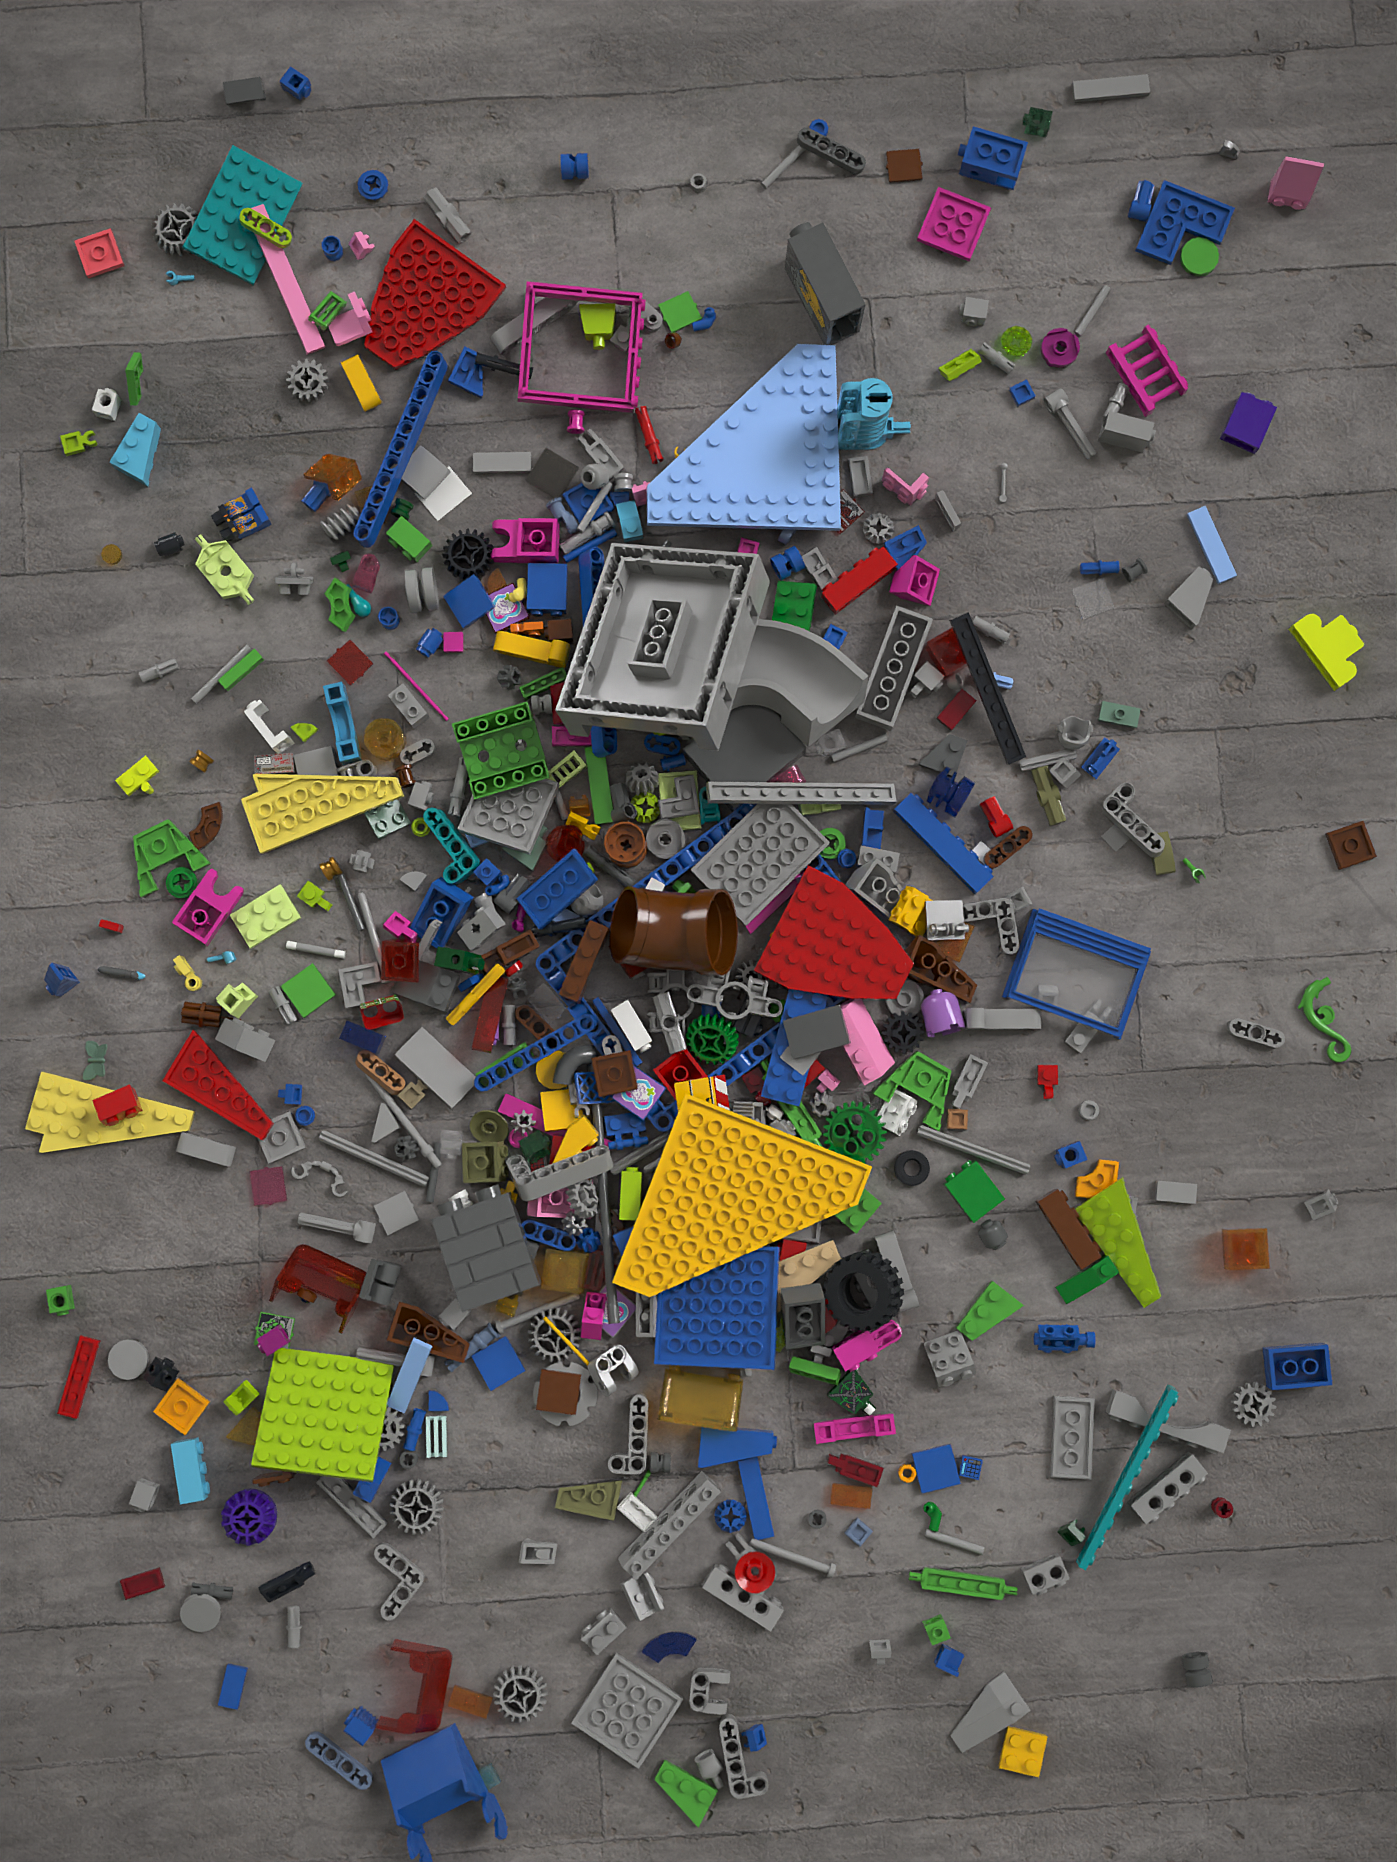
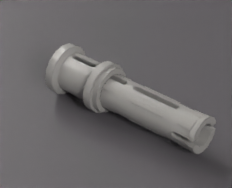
[559,511,616,555]

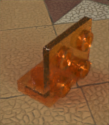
[303,454,362,501]

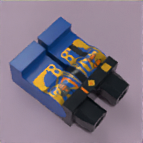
[211,487,272,542]

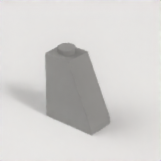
[1164,566,1213,629]

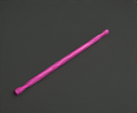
[384,651,449,721]

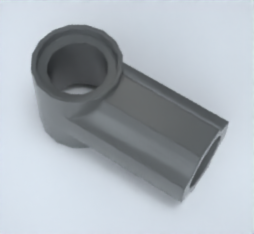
[610,783,637,824]
[494,874,531,915]

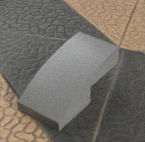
[801,547,838,590]

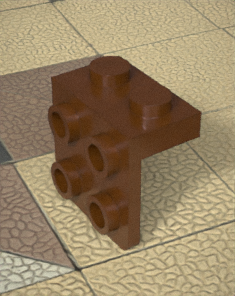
[252,1471,297,1487]

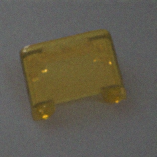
[657,1365,744,1432]

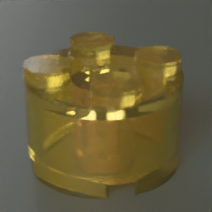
[364,718,406,761]

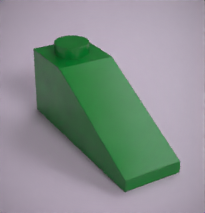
[1055,1255,1120,1304]

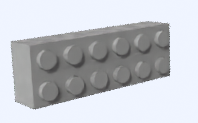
[855,605,933,731]

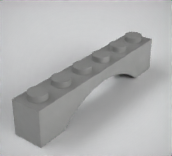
[1106,1389,1231,1455]

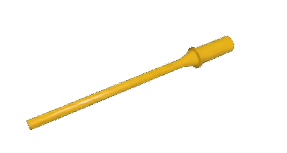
[543,1316,600,1369]

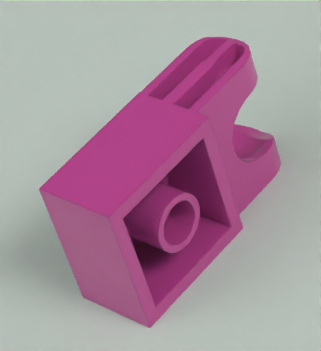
[491,518,560,564]
[172,869,244,947]
[831,1320,902,1372]

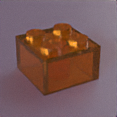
[1222,1227,1270,1270]

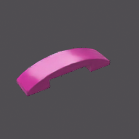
[814,1413,896,1444]

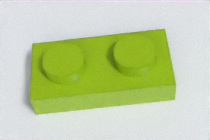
[939,349,982,381]

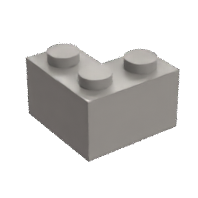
[215,1017,276,1062]

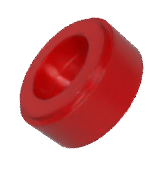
[504,960,523,977]

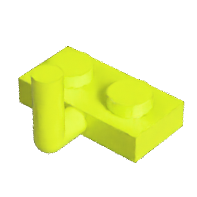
[115,755,159,796]

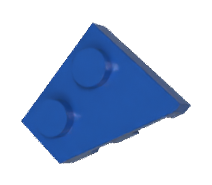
[448,346,483,399]
[883,525,927,571]

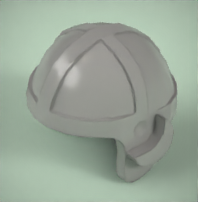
[1056,716,1093,750]
[570,884,603,917]

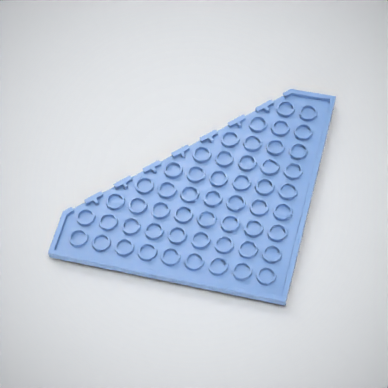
[646,344,841,531]

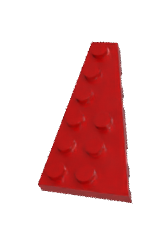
[162,1030,274,1140]

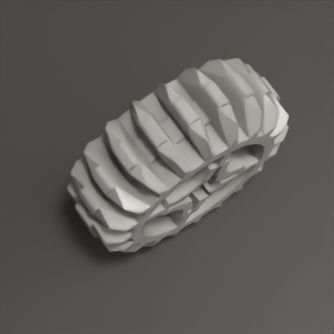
[151,203,198,257]
[528,1308,581,1362]
[389,1479,444,1535]
[493,1665,548,1723]

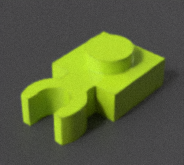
[60,430,98,456]

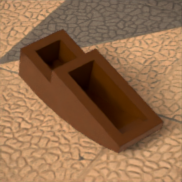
[481,929,540,975]

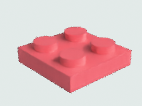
[75,228,124,278]

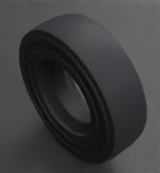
[894,1150,930,1186]

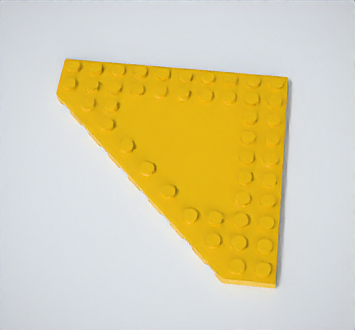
[612,1093,872,1297]

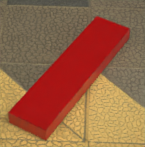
[57,1335,101,1419]

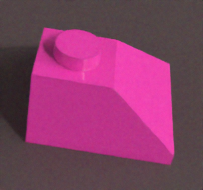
[889,555,940,606]

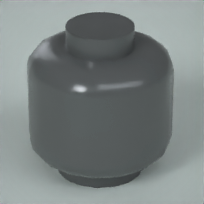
[978,1219,1008,1250]

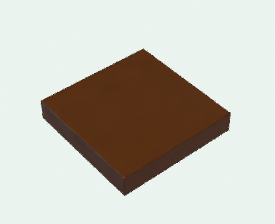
[1325,821,1377,870]
[591,1050,639,1097]
[536,1369,582,1415]

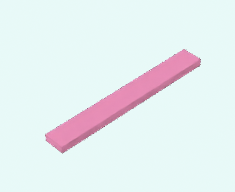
[247,204,325,355]

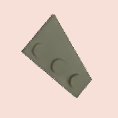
[555,1480,622,1521]

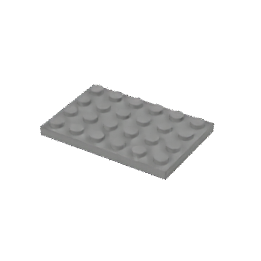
[690,804,830,926]

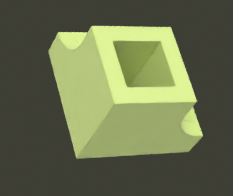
[216,983,258,1018]

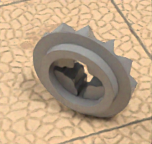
[863,513,894,544]

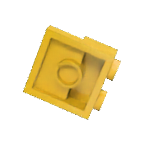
[889,886,933,937]

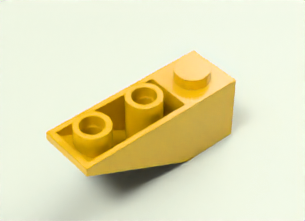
[552,1115,599,1164]

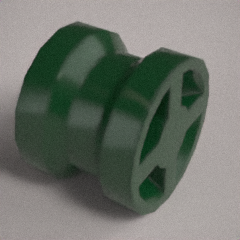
[390,498,414,521]

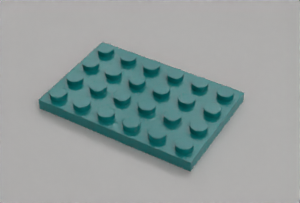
[183,145,303,285]

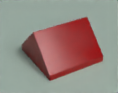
[653,1049,708,1100]

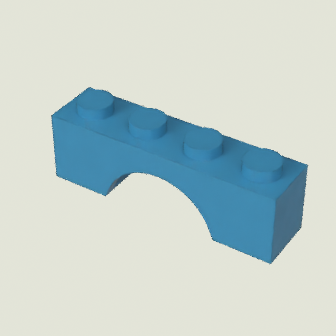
[323,682,362,765]

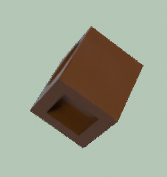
[544,619,573,643]

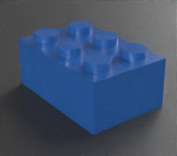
[1262,1342,1332,1390]

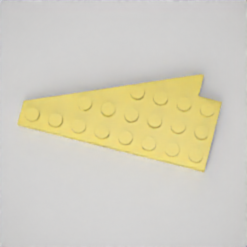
[241,774,404,854]
[25,1072,195,1153]

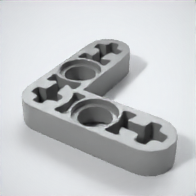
[963,897,1019,954]
[374,1543,425,1620]

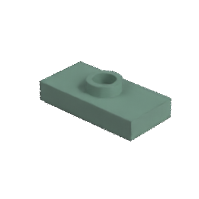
[1098,701,1141,728]

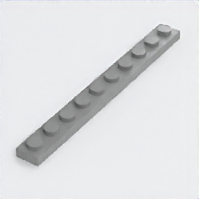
[706,782,897,805]

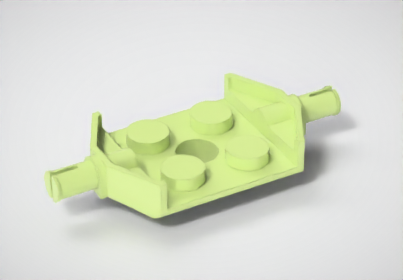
[195,535,254,605]

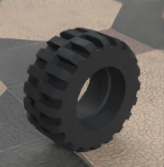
[823,1251,904,1332]

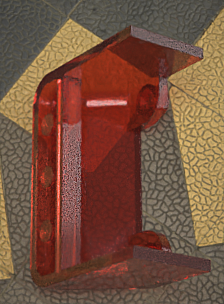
[269,1244,367,1334]
[376,1639,453,1734]

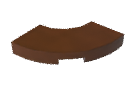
[189,802,223,850]

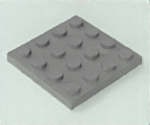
[458,779,560,855]
[571,1652,683,1769]

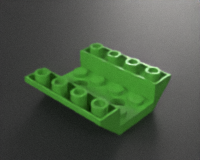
[452,701,550,800]

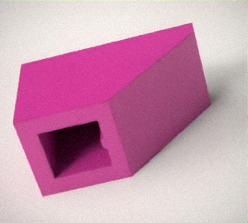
[581,1292,607,1340]

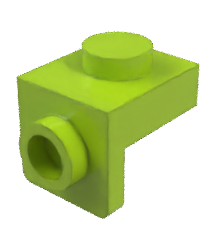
[223,1379,260,1416]

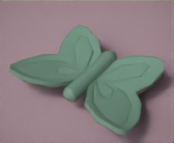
[83,1041,107,1080]

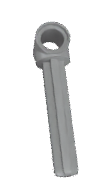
[1043,388,1096,459]
[298,1212,376,1243]
[356,1347,435,1376]

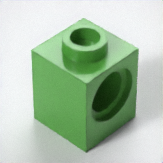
[46,1285,75,1316]
[922,1614,951,1646]

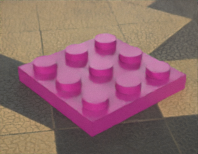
[917,187,991,262]

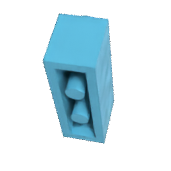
[171,1437,210,1504]

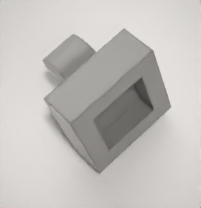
[810,1345,832,1364]
[869,1639,891,1665]

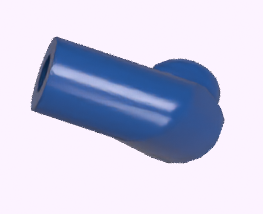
[692,307,716,332]

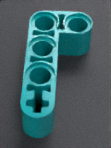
[423,808,480,884]

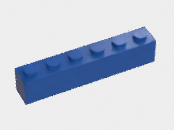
[893,793,994,895]

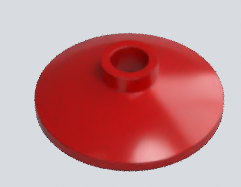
[735,1552,775,1593]

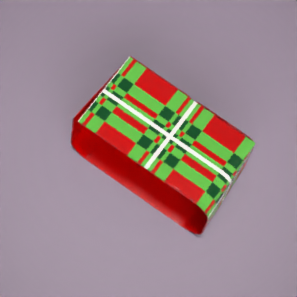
[360,994,404,1030]

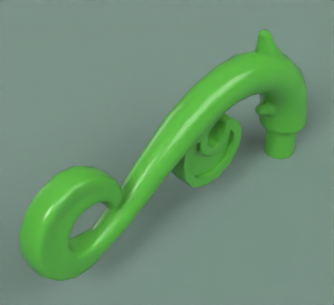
[1298,977,1351,1062]

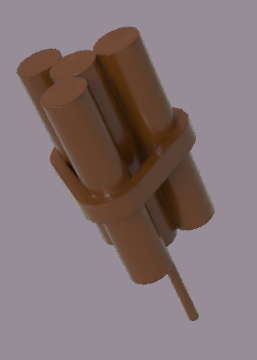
[181,1002,241,1028]

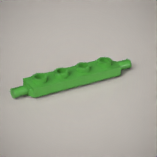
[760,1059,822,1147]
[908,1567,1018,1600]

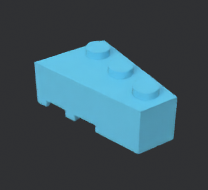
[110,413,161,487]

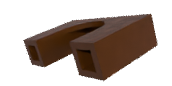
[559,920,610,1005]

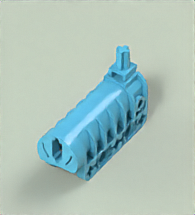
[837,378,911,450]

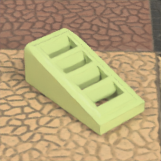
[547,751,587,788]

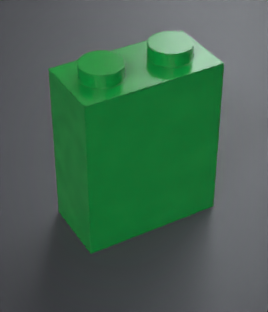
[943,1160,1005,1223]

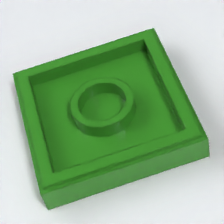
[281,963,336,1018]

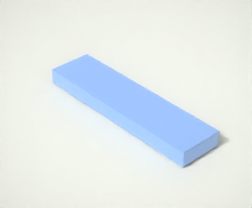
[1187,506,1237,584]
[387,1338,432,1413]

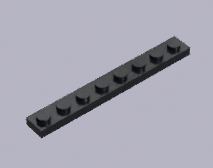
[949,612,1026,765]

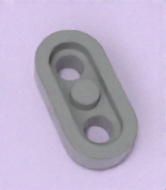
[629,301,663,332]

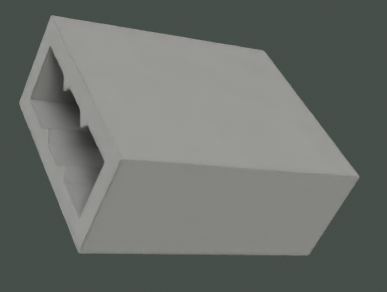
[1098,411,1156,453]

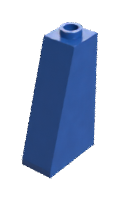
[698,1424,777,1468]

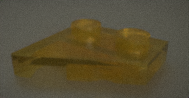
[226,1407,262,1446]

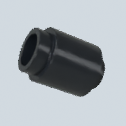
[154,532,185,557]

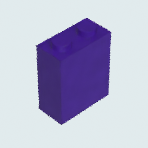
[1220,392,1277,454]

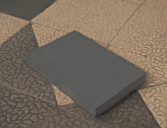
[783,1005,851,1059]

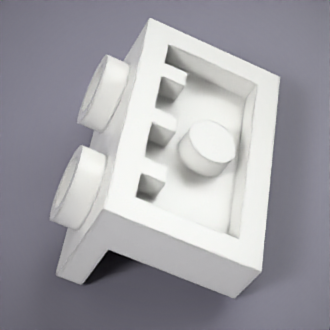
[878,1090,917,1136]

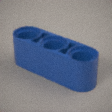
[522,1219,577,1251]

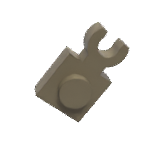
[397,1079,429,1110]

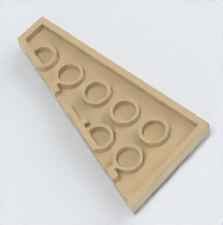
[777,1240,841,1313]

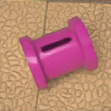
[567,410,585,434]

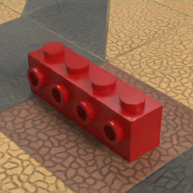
[821,546,898,615]

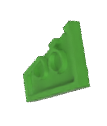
[956,1281,1024,1341]
[655,1759,718,1828]

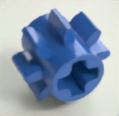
[576,1228,601,1253]

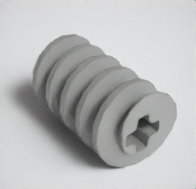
[320,504,360,541]

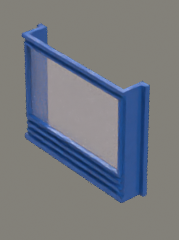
[1002,908,1151,1040]

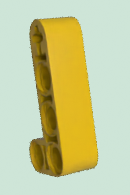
[493,631,571,668]

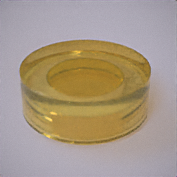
[101,544,122,565]

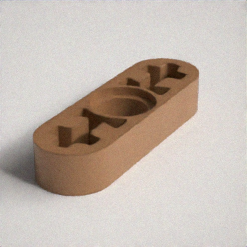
[355,1050,405,1095]

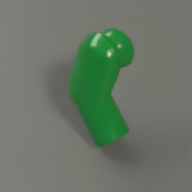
[923,1501,942,1532]

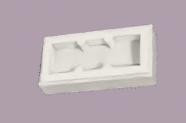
[617,1492,658,1532]

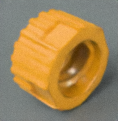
[898,1463,917,1483]

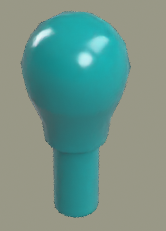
[347,584,372,617]

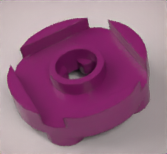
[1041,328,1080,368]

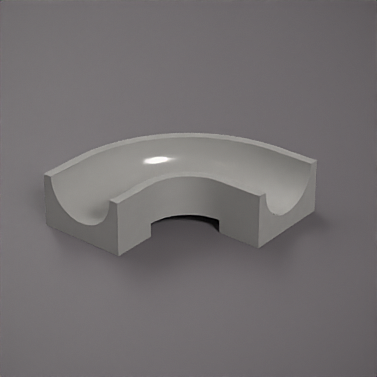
[690,619,869,747]

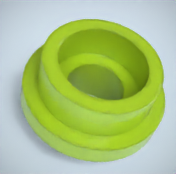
[411,817,431,837]

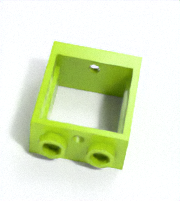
[619,1167,642,1220]

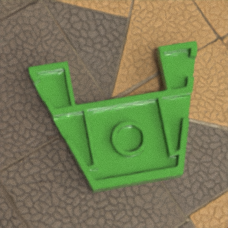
[133,819,211,897]
[872,1051,952,1131]

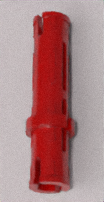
[635,406,664,464]

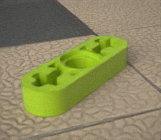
[239,208,292,248]

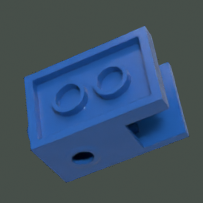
[958,126,1028,190]

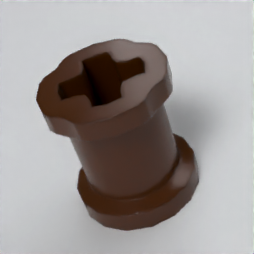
[395,764,416,788]

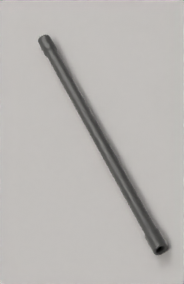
[587,1064,620,1324]

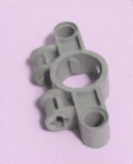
[647,970,695,1042]
[687,971,782,1021]

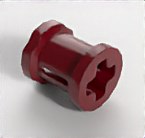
[1211,1497,1233,1518]

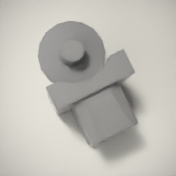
[275,563,314,595]

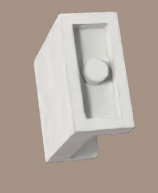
[244,700,294,754]

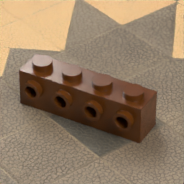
[1035,1189,1101,1270]

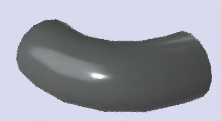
[553,1045,597,1085]

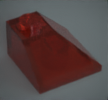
[381,939,419,982]

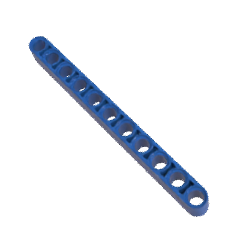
[353,351,448,548]
[578,547,617,758]

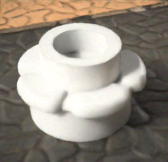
[766,1104,784,1121]

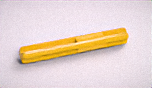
[446,964,505,1025]

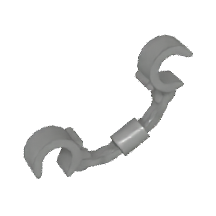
[291,1161,348,1197]

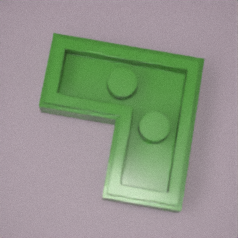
[125,352,143,406]

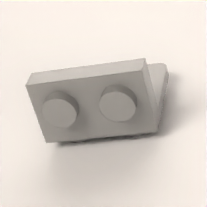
[924,1331,976,1387]

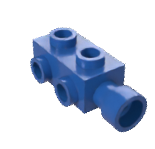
[1033,1324,1096,1353]

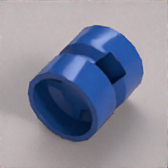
[561,153,589,180]
[770,546,805,581]

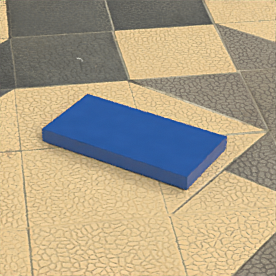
[517,849,598,929]

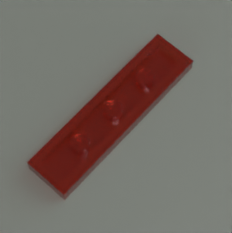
[472,977,508,1053]

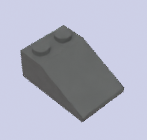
[392,956,461,1013]
[780,1283,825,1349]

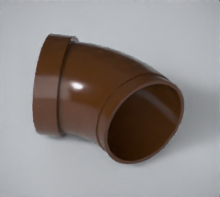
[609,886,738,975]

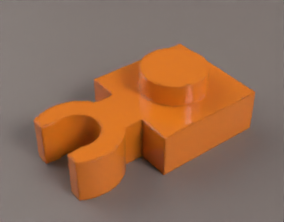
[510,621,545,637]

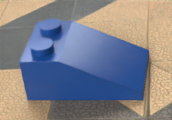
[410,877,474,948]

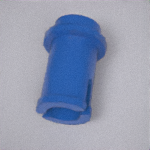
[660,753,686,772]

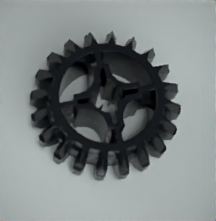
[442,528,494,580]

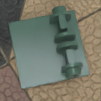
[364,799,411,839]

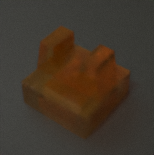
[569,794,591,817]

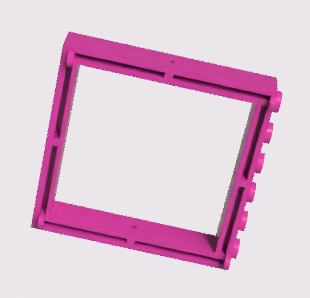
[518,281,646,413]

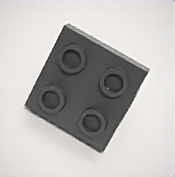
[359,1258,402,1305]

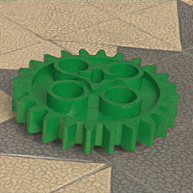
[823,1101,887,1164]

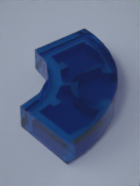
[642,1632,697,1663]

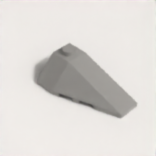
[845,857,910,934]
[950,1671,1031,1753]

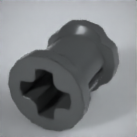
[1122,558,1148,582]

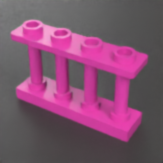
[1106,324,1188,417]

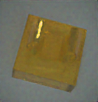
[496,1295,519,1317]

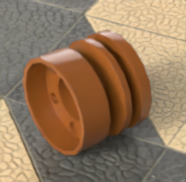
[604,822,647,868]

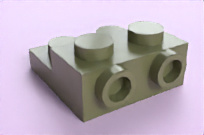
[462,1141,509,1183]

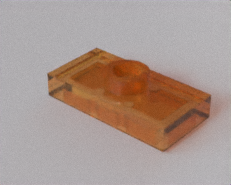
[830,1483,872,1509]
[448,1685,493,1719]

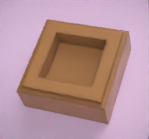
[947,1109,968,1130]

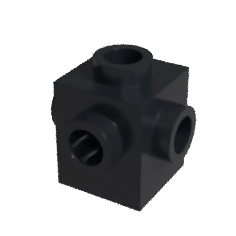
[143,1357,179,1392]

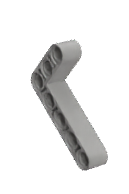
[506,1145,613,1201]

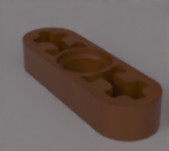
[983,826,1032,869]

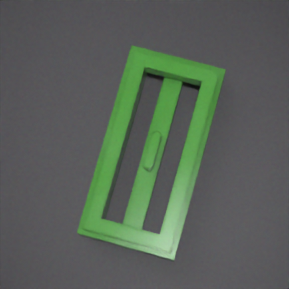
[308,291,347,331]

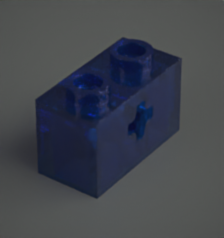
[339,1021,386,1054]

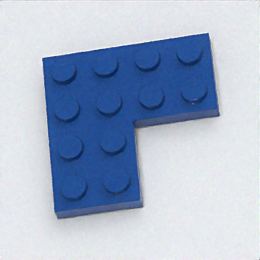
[1135,180,1235,265]

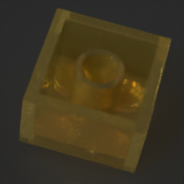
[541,1248,589,1294]

